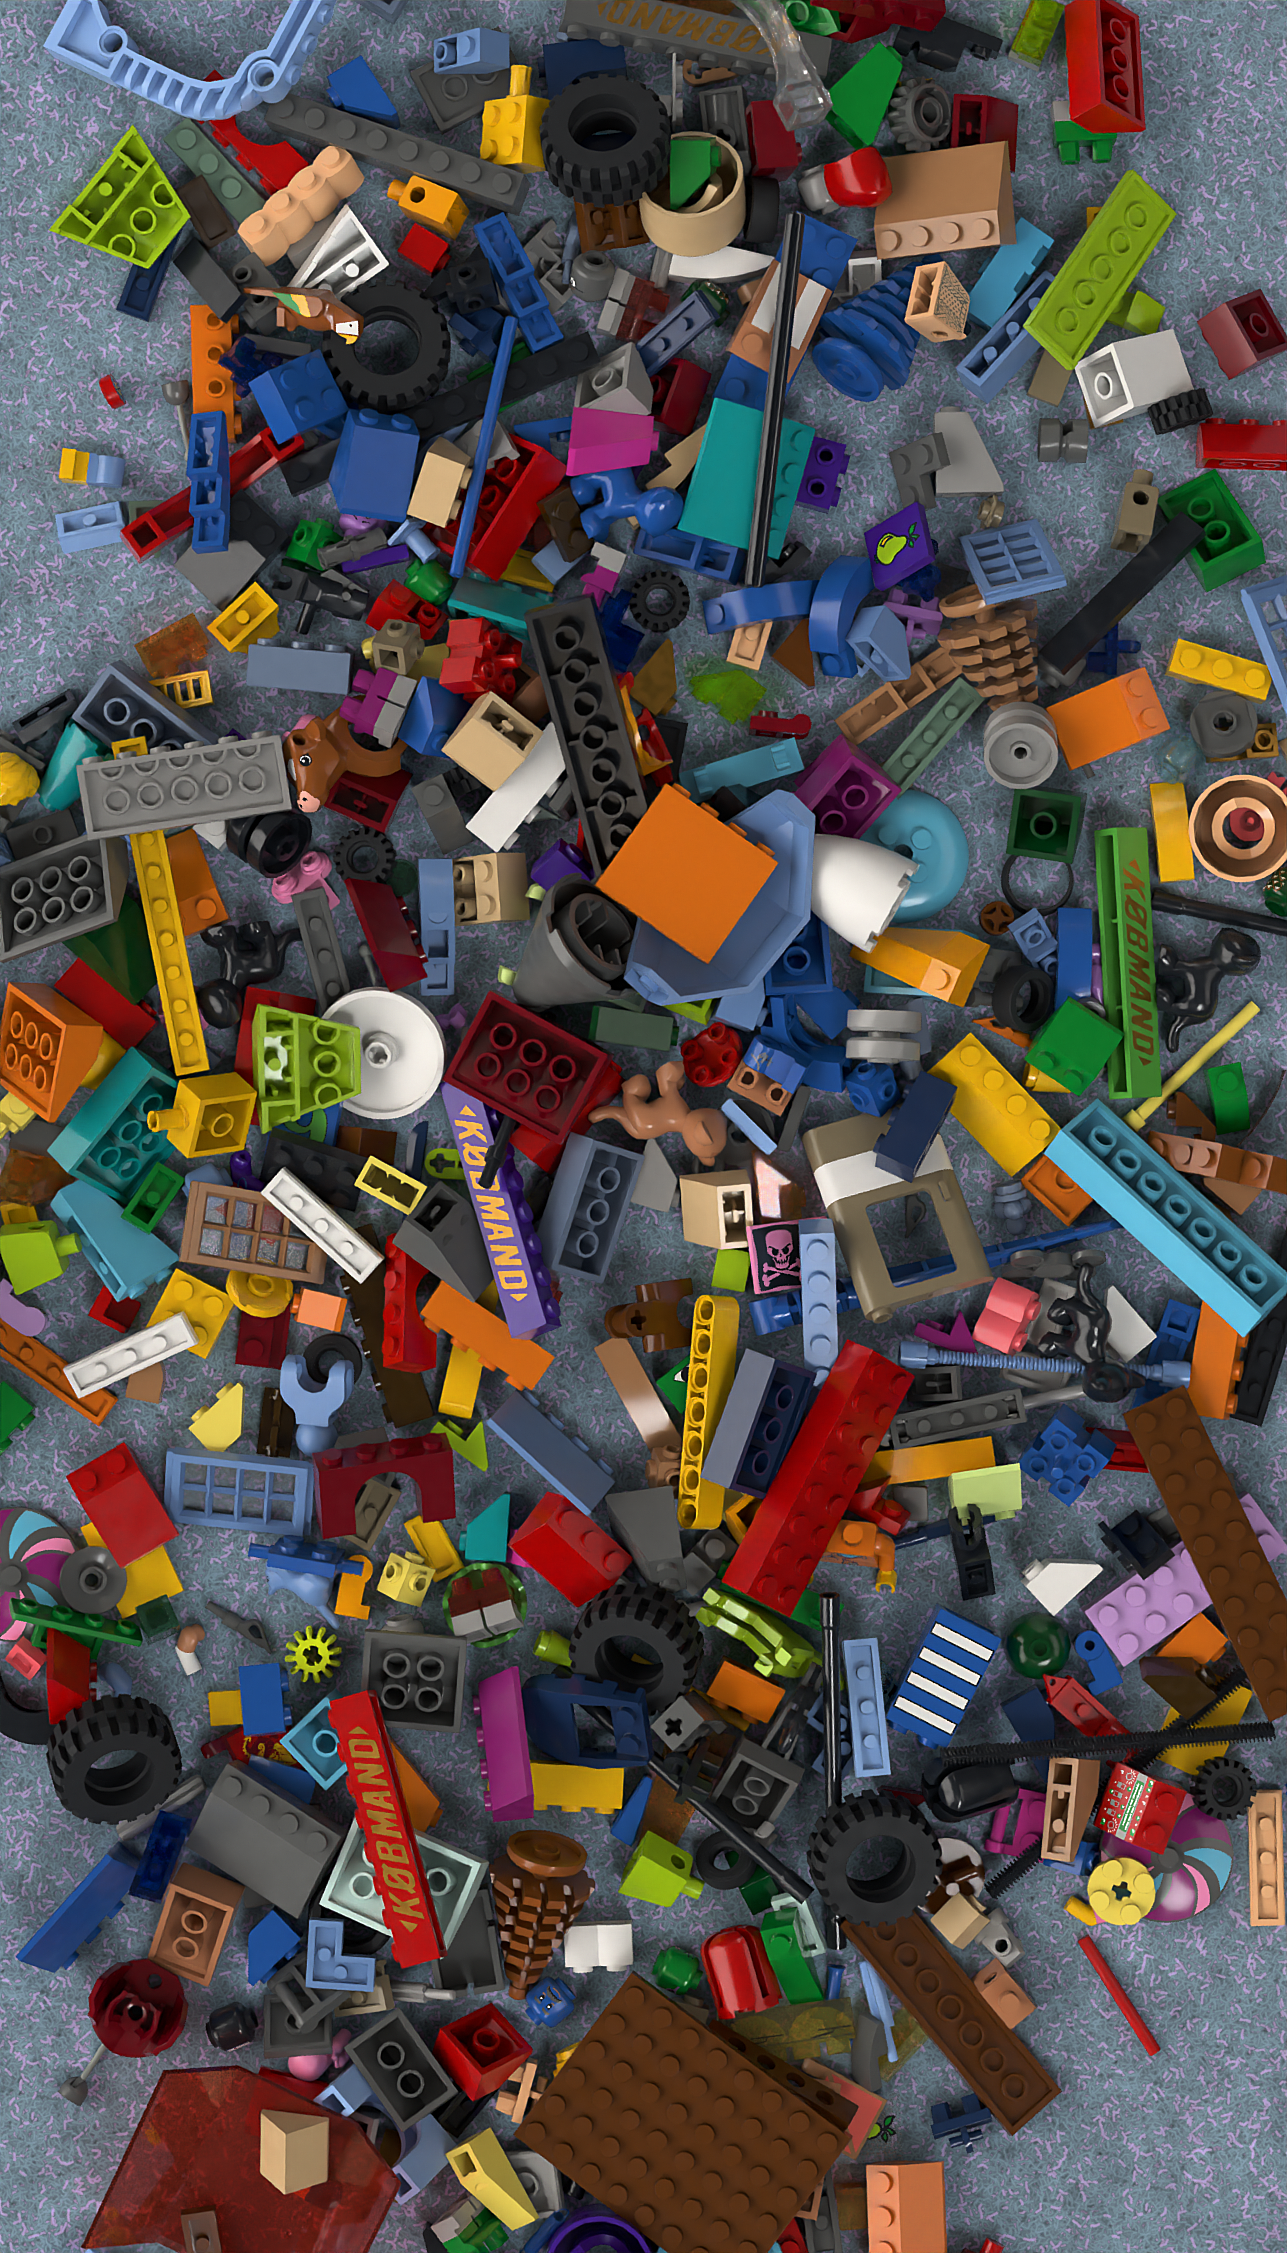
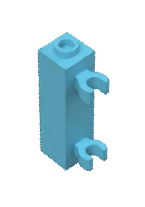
[677,737,804,805]

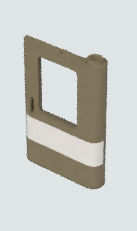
[801,1103,994,1323]

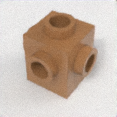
[645,1444,682,1499]

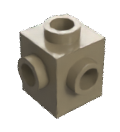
[372,619,425,675]

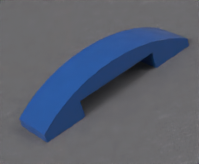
[1052,907,1092,1015]
[1125,1299,1201,1427]

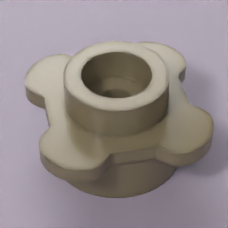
[977,495,1005,529]

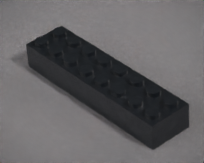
[524,592,651,879]

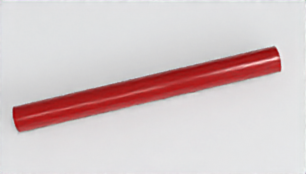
[1077,1934,1161,2056]

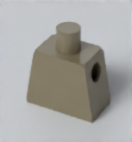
[1110,469,1159,554]

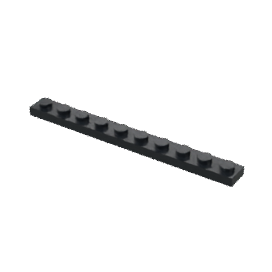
[279,331,602,497]

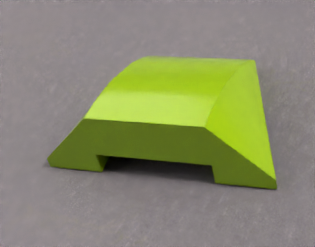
[49,125,191,269]
[252,1003,361,1134]

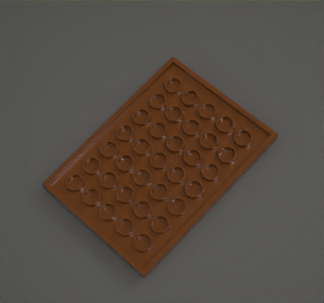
[513,1970,853,2253]

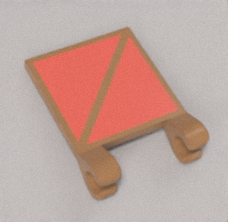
[801,2056,887,2161]

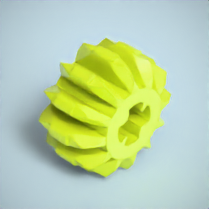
[285,1625,342,1683]

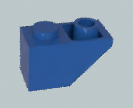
[248,1906,303,1986]

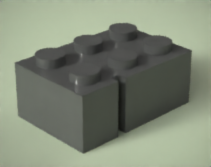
[431,1883,506,2001]

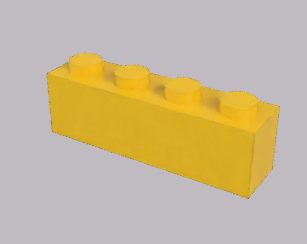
[487,1759,624,1814]

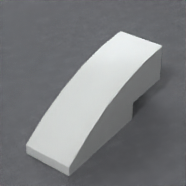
[668,246,774,284]

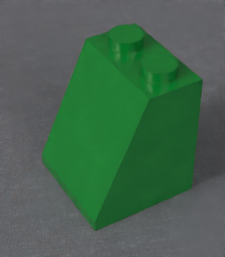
[819,41,903,150]

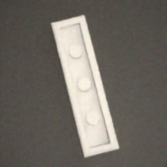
[261,1167,385,1284]
[63,1311,199,1399]

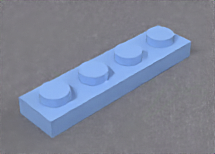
[842,1638,891,1778]

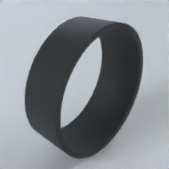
[1001,855,1074,916]

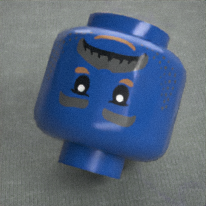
[525,1977,576,2028]

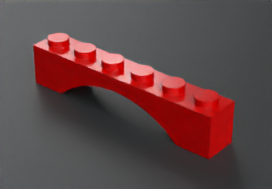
[120,426,305,564]

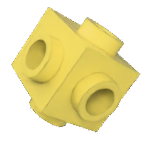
[376,1551,435,1607]

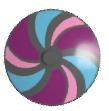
[0,1506,78,1642]
[1098,1790,1234,1923]

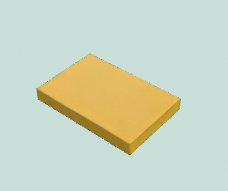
[80,1522,185,1619]
[1156,1673,1253,1776]

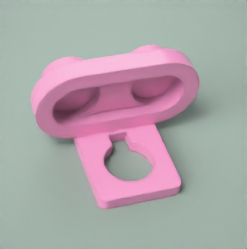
[272,851,340,910]

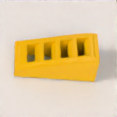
[148,670,215,710]

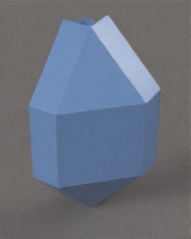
[623,789,815,1006]

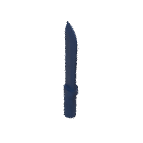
[402,1121,429,1223]
[892,1515,1000,1550]

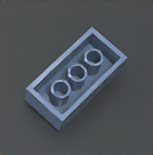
[71,660,220,754]
[537,1132,645,1284]

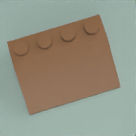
[874,141,1017,260]

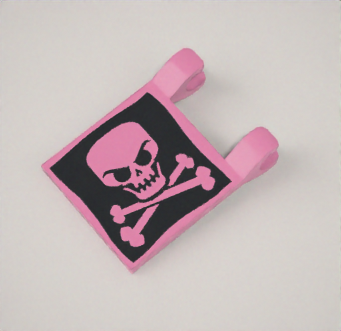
[746,1216,827,1294]

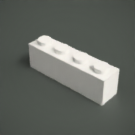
[466,720,566,852]

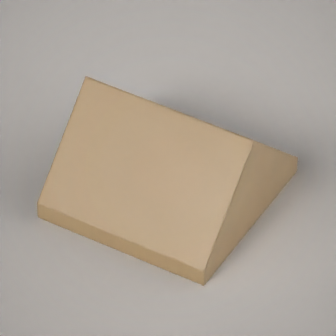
[260,2109,329,2195]

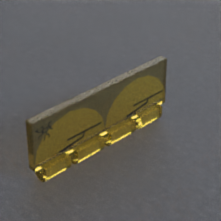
[717,1997,856,2064]

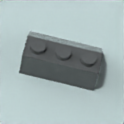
[343,2008,458,2132]

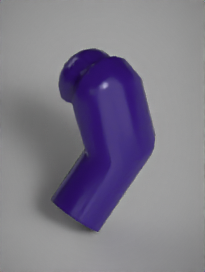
[229,1150,267,1192]

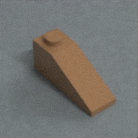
[1041,1756,1100,1862]

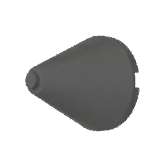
[512,873,638,1007]

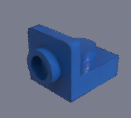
[1043,1840,1100,1876]

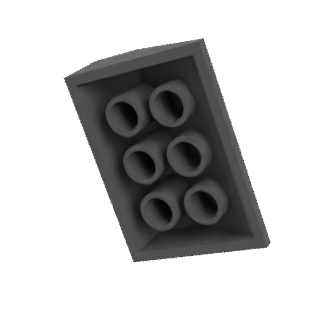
[0,834,130,963]
[186,1759,349,1919]

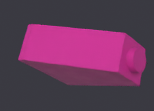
[566,407,659,476]

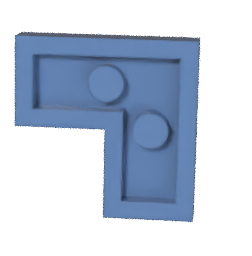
[306,1917,377,1992]

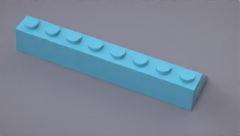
[1044,1098,1287,1338]

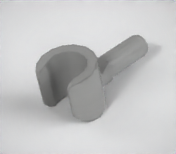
[741,1821,778,1848]

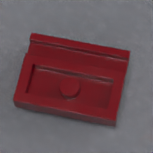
[235,1303,291,1370]

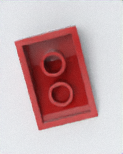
[66,1442,180,1569]

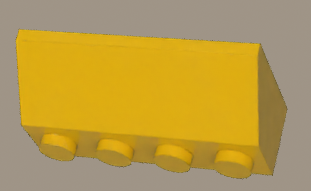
[926,1032,1061,1177]

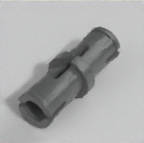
[317,527,387,570]

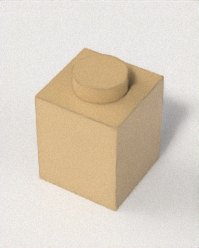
[930,1892,991,1950]

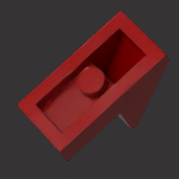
[847,1476,911,1536]

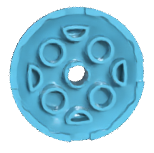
[859,789,969,923]

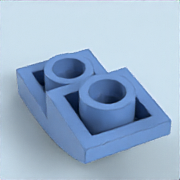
[1007,908,1058,978]

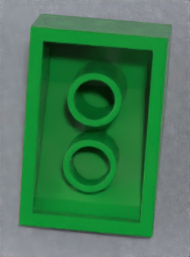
[1157,469,1266,593]

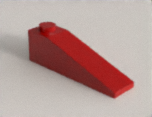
[234,986,316,1126]

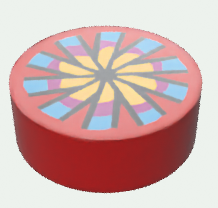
[99,374,126,409]

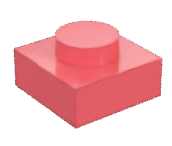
[5,1636,47,1681]

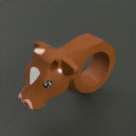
[282,695,408,813]

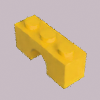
[1165,638,1272,704]

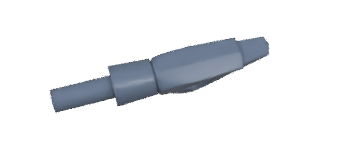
[561,211,580,284]

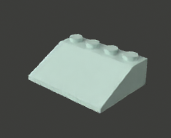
[319,1818,489,1959]

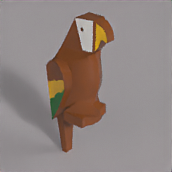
[243,287,364,344]

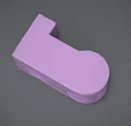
[0,1278,48,1336]

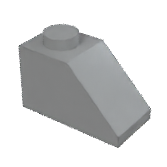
[630,1139,681,1213]

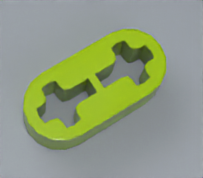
[425,1148,466,1180]

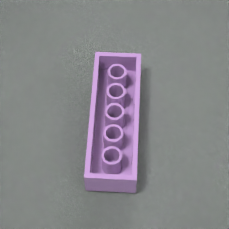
[1081,1491,1287,1667]

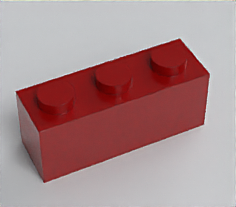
[54,957,159,1050]

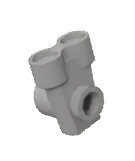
[974,1908,1025,1968]

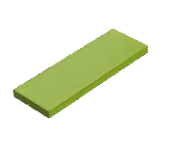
[1023,169,1177,370]

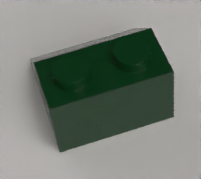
[1006,786,1087,864]

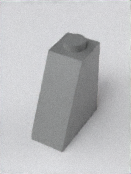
[933,406,1004,498]

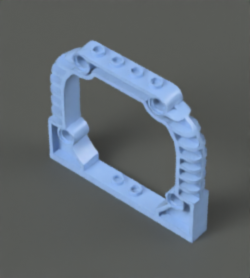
[43,0,337,121]

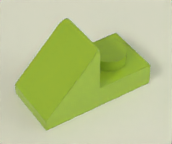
[1106,290,1165,336]
[430,1418,489,1472]

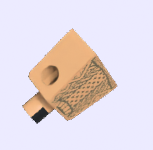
[904,261,971,343]

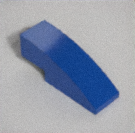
[633,528,746,586]

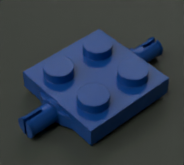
[248,1535,364,1578]

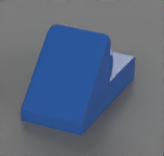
[514,416,572,454]

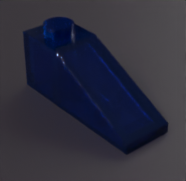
[128,1810,192,1904]

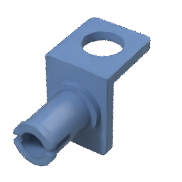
[387,497,440,564]

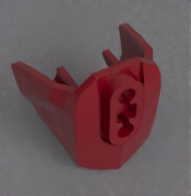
[88,1958,189,2058]

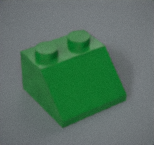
[1024,996,1125,1096]

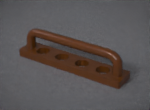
[708,2019,859,2130]

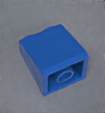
[329,408,420,523]

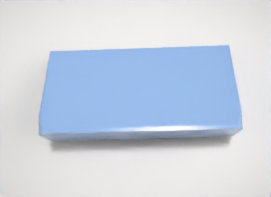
[55,501,126,554]

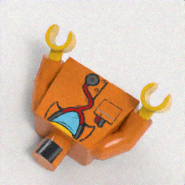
[808,1520,897,1593]

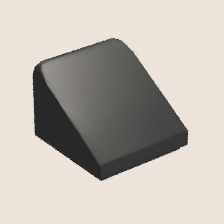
[893,1486,929,1521]

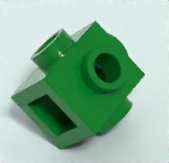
[285,518,344,572]

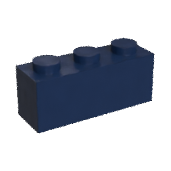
[873,1070,957,1183]

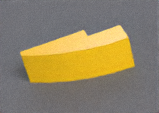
[1149,781,1195,884]

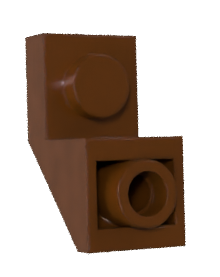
[1166,1092,1216,1142]

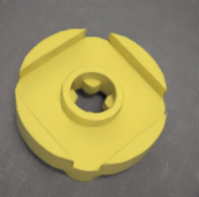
[1087,1855,1156,1925]

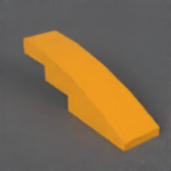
[860,1436,996,1484]

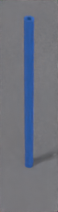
[449,316,518,578]

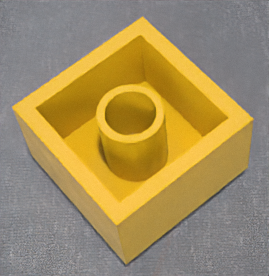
[145,1268,236,1359]

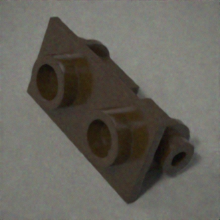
[256,1387,295,1458]

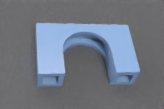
[313,2062,457,2206]

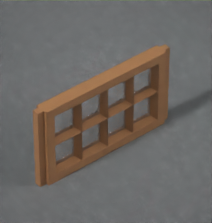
[179,1181,334,1285]

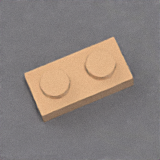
[726,622,773,672]

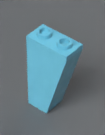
[50,1179,179,1302]

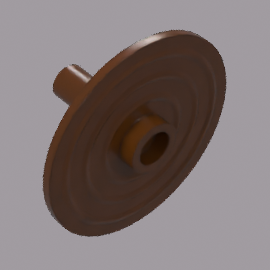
[918,1837,985,1915]

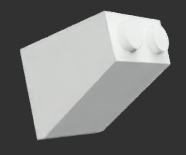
[1075,329,1194,428]

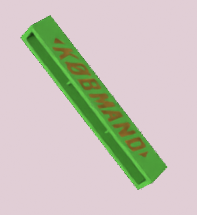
[1094,827,1162,1100]

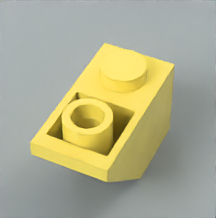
[189,1382,246,1452]

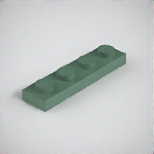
[163,118,266,225]
[881,677,985,800]

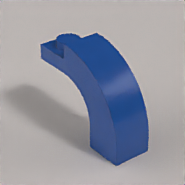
[809,555,875,678]
[702,580,820,635]
[761,994,853,1093]

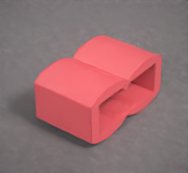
[972,1277,1041,1357]

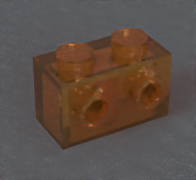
[134,613,213,680]

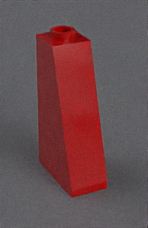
[509,1060,626,1176]

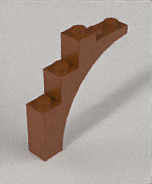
[1147,1131,1287,1196]

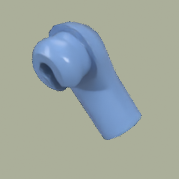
[98,1662,132,1697]

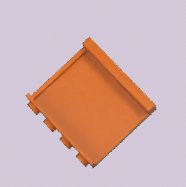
[593,783,778,964]

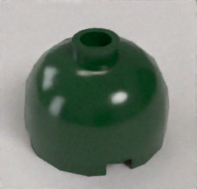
[1003,1612,1071,1680]

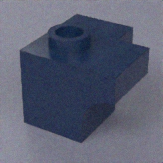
[448,307,505,367]

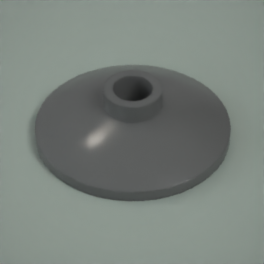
[59,1546,127,1614]

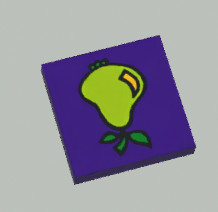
[864,501,936,591]

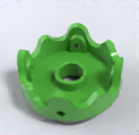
[442,1561,528,1648]

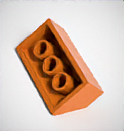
[866,2160,947,2253]

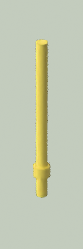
[1122,1001,1260,1133]

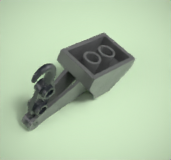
[708,1661,823,1830]

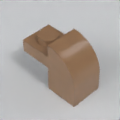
[125,1360,166,1404]

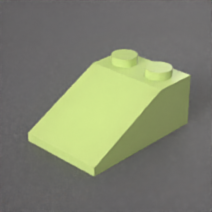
[947,1463,1022,1526]

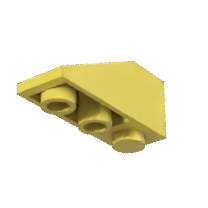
[445,2127,539,2231]

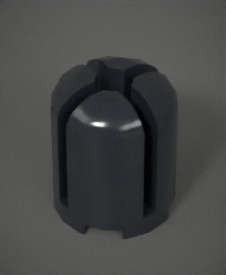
[921,1742,1020,1824]

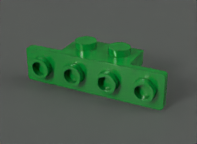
[9,1598,143,1660]

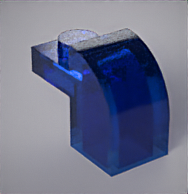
[599,588,645,673]

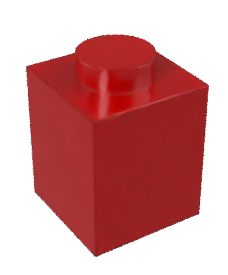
[397,223,452,278]

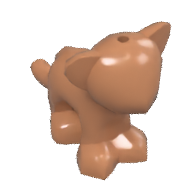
[588,1061,727,1166]

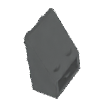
[392,1180,494,1303]

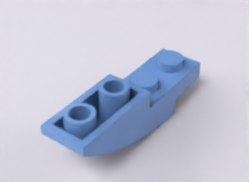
[418,858,455,996]

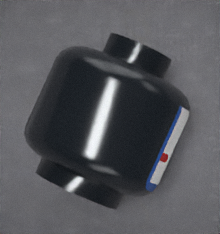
[205,2002,258,2052]

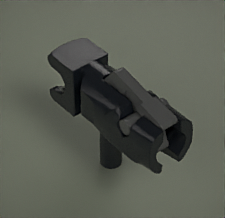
[271,558,370,635]

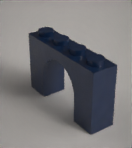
[537,39,633,152]

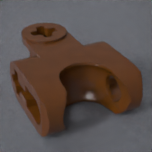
[604,1278,693,1353]

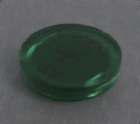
[386,859,418,898]

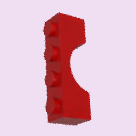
[195,69,310,196]
[382,1233,437,1374]

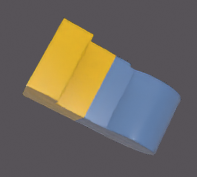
[59,448,126,488]

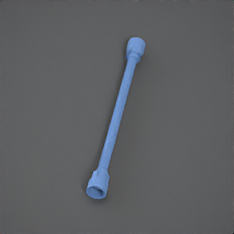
[898,1340,1191,1389]

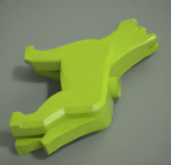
[695,1587,846,1691]

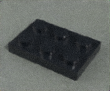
[259,1127,369,1212]

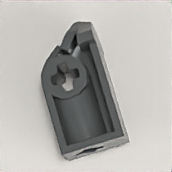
[699,85,752,178]
[650,1690,728,1751]

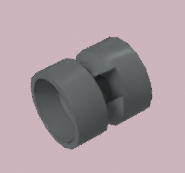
[1037,418,1088,463]

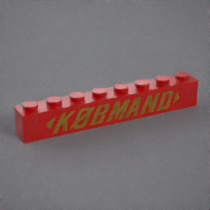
[328,1690,448,1969]

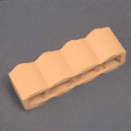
[237,146,365,267]

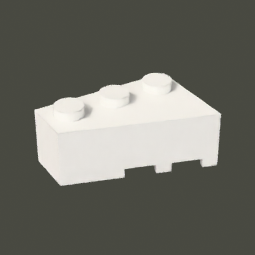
[287,204,389,300]

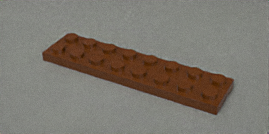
[839,1910,1062,2136]

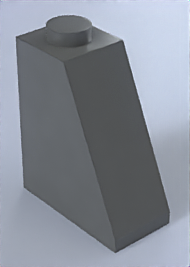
[411,773,474,855]

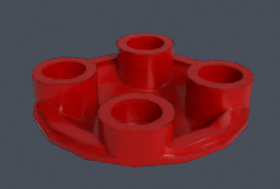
[680,1022,743,1087]

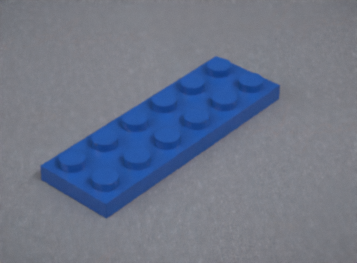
[711,211,858,412]

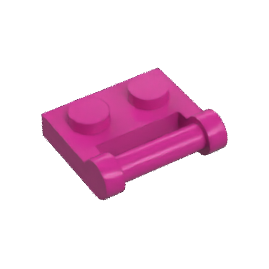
[983,1787,1047,1863]

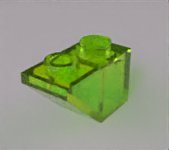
[689,670,767,725]

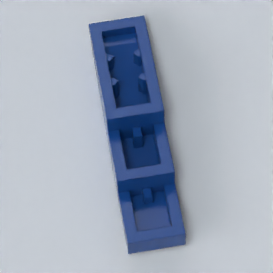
[473,212,564,355]
[186,411,230,554]

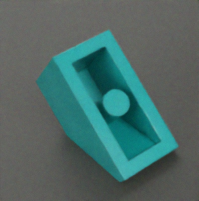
[459,1492,511,1562]

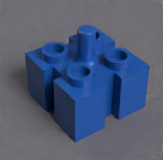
[1017,1403,1117,1507]

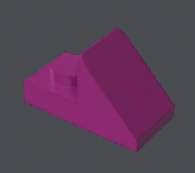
[912,1310,978,1355]

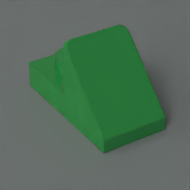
[121,1161,184,1235]

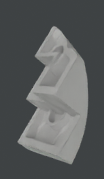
[493,219,574,335]

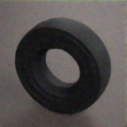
[303,1334,363,1385]
[696,1831,757,1890]

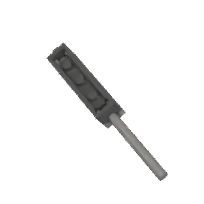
[880,1384,1087,1450]

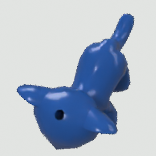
[570,467,685,544]

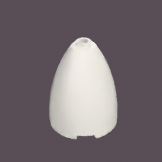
[811,834,920,954]

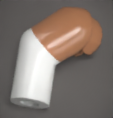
[175,1624,205,1675]

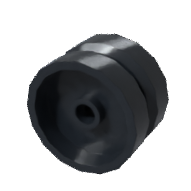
[226,806,313,878]

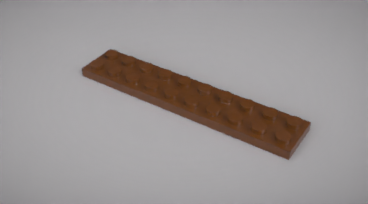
[1122,1385,1287,1722]

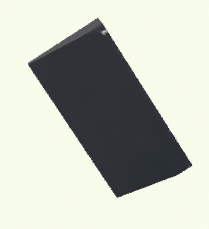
[431,2081,501,2138]

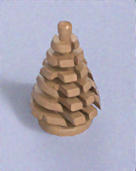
[937,580,1039,712]

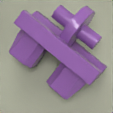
[883,589,943,647]

